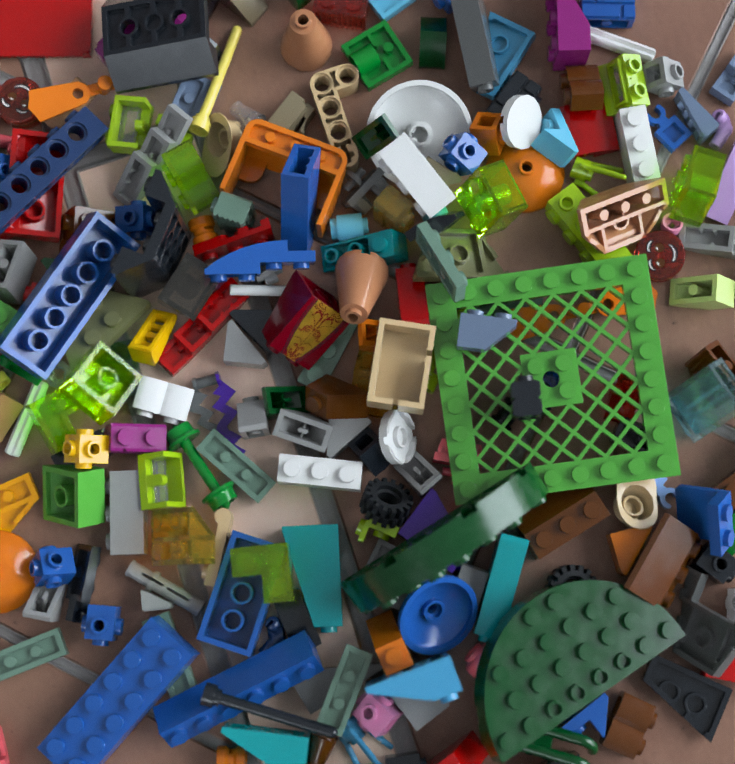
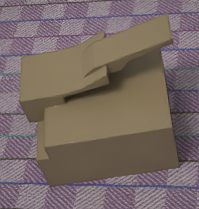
[267,91,316,135]

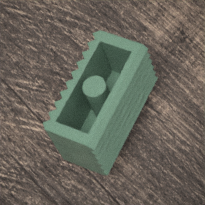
[210,191,257,234]

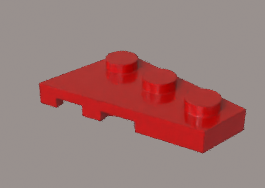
[192,217,275,264]

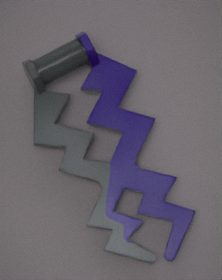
[190,371,246,454]

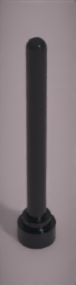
[200,682,338,738]

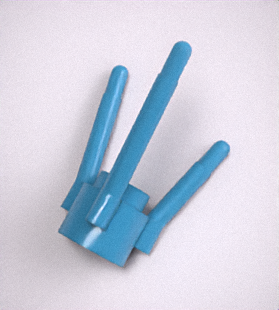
[338,716,394,764]

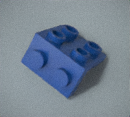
[675,484,735,557]

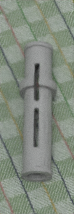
[125,560,206,617]

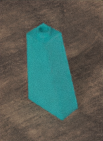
[282,524,343,633]
[473,533,529,643]

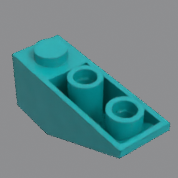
[321,229,409,273]

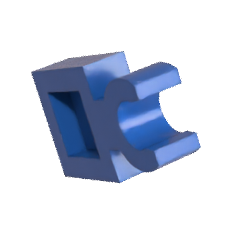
[647,104,693,154]

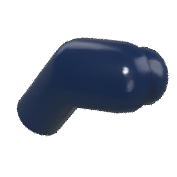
[258,616,286,652]

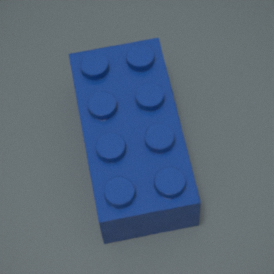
[196,530,288,657]

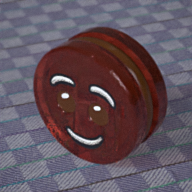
[0,77,41,130]
[634,231,686,283]

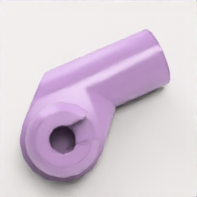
[709,109,733,151]

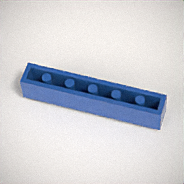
[153,630,324,748]

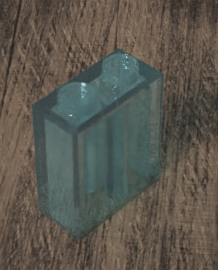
[668,357,735,443]

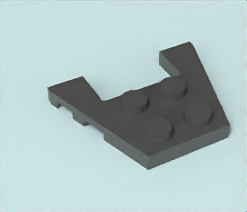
[672,565,735,678]

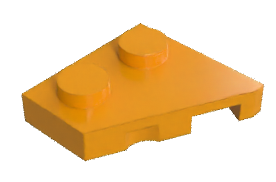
[0,472,41,532]

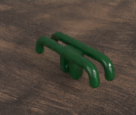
[481,726,598,764]

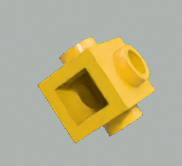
[62,429,109,469]

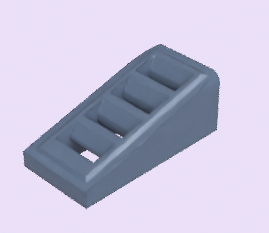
[673,87,719,146]

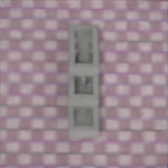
[113,104,193,205]
[677,221,735,260]

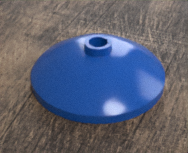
[398,575,478,655]

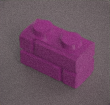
[104,423,167,454]

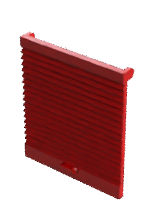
[0,0,93,58]

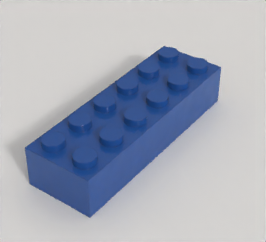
[0,211,141,380]
[37,616,200,764]

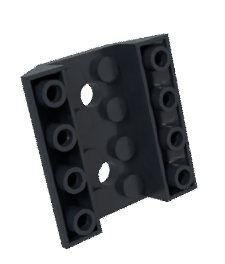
[101,0,219,94]
[110,169,192,298]

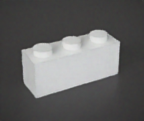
[614,104,661,183]
[378,132,456,218]
[277,453,363,492]

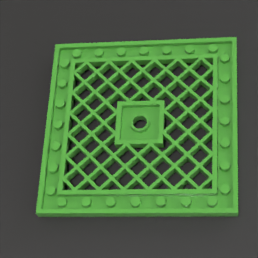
[425,253,681,505]

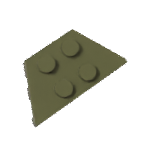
[412,228,510,282]
[65,290,152,378]

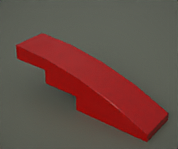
[157,278,250,377]

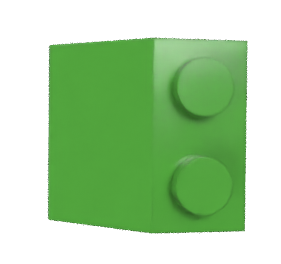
[42,464,106,529]

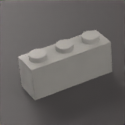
[105,470,148,556]

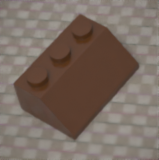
[515,487,610,560]
[624,512,702,609]

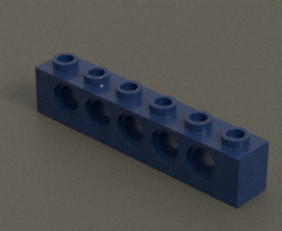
[0,106,109,235]

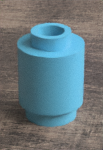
[330,213,369,242]

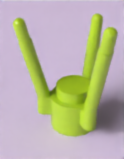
[569,157,626,196]

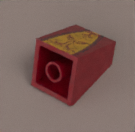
[262,270,350,370]

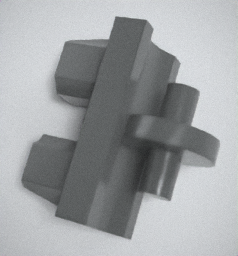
[341,167,390,215]

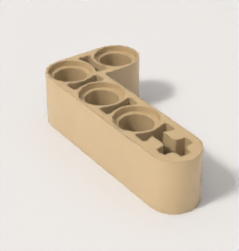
[310,63,359,173]

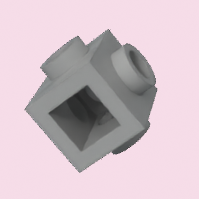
[642,56,684,98]

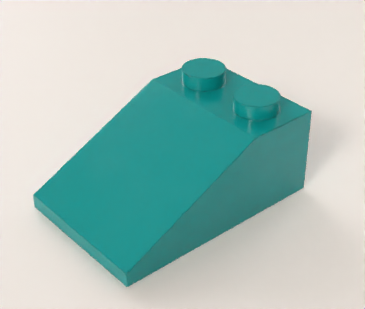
[221,722,311,764]

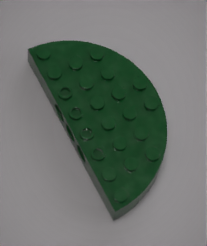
[340,462,549,615]
[474,580,686,763]

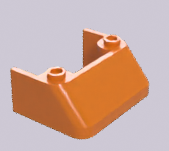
[219,119,347,238]

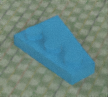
[476,11,536,101]

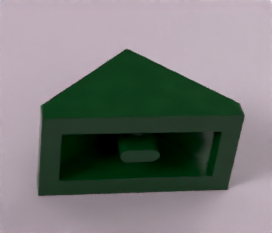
[419,17,447,69]
[351,113,400,160]
[261,386,310,420]

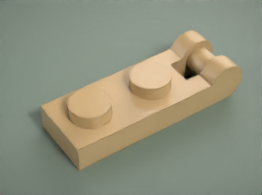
[201,508,234,587]

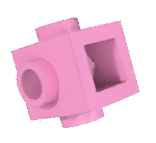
[352,692,403,738]

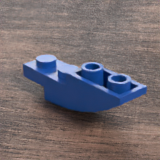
[204,240,316,283]

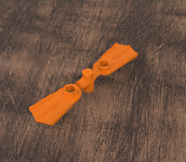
[28,75,115,122]
[510,285,658,341]

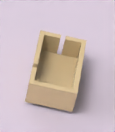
[367,318,436,415]

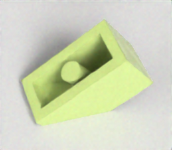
[669,274,735,310]

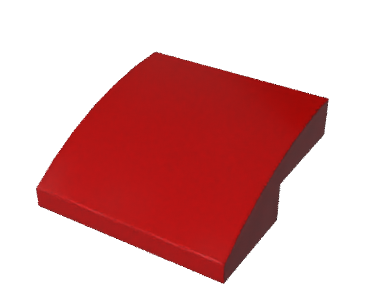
[557,104,620,160]

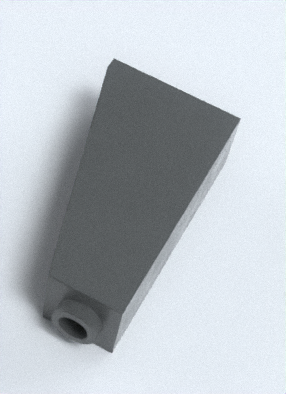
[450,0,500,94]

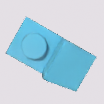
[531,108,579,168]

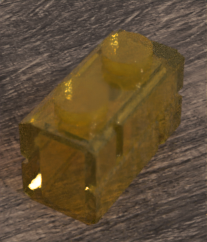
[373,185,415,233]

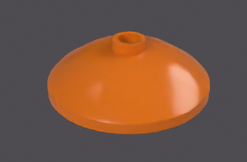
[485,145,565,213]
[0,530,35,614]

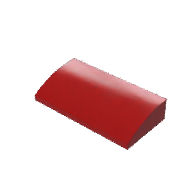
[4,128,64,243]

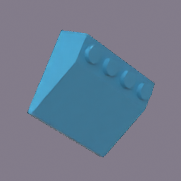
[365,652,463,704]

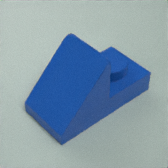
[557,692,609,738]

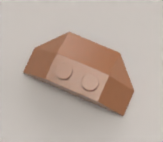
[577,177,669,254]

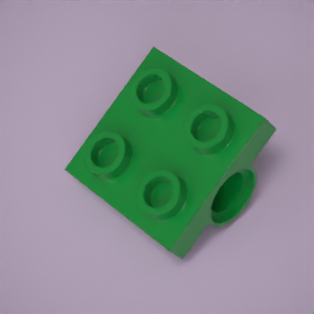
[341,19,413,92]

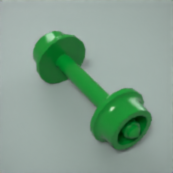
[166,421,238,512]

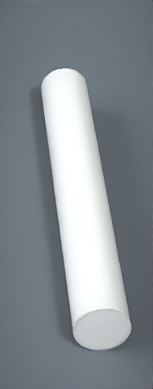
[229,284,286,296]

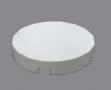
[500,95,542,150]
[379,410,417,465]

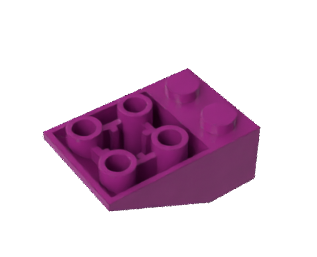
[545,0,591,71]

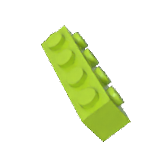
[545,183,632,288]

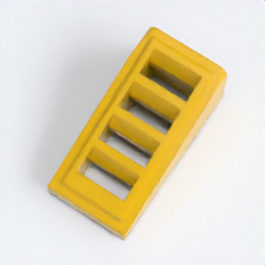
[128,309,178,366]

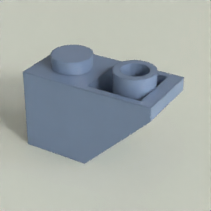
[457,309,518,353]

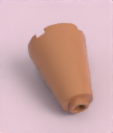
[280,9,332,72]
[335,249,389,324]

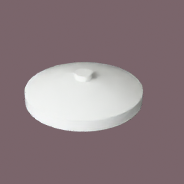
[367,80,472,183]

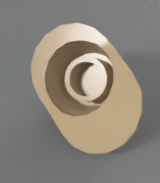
[202,113,242,177]
[613,479,658,530]

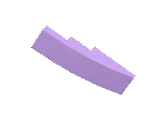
[702,141,735,225]

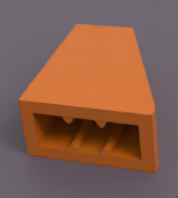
[366,610,414,676]

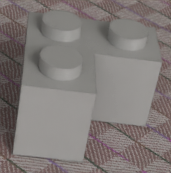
[0,239,37,304]

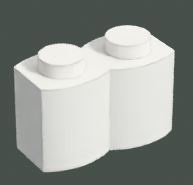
[132,375,195,425]

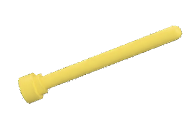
[188,25,242,137]

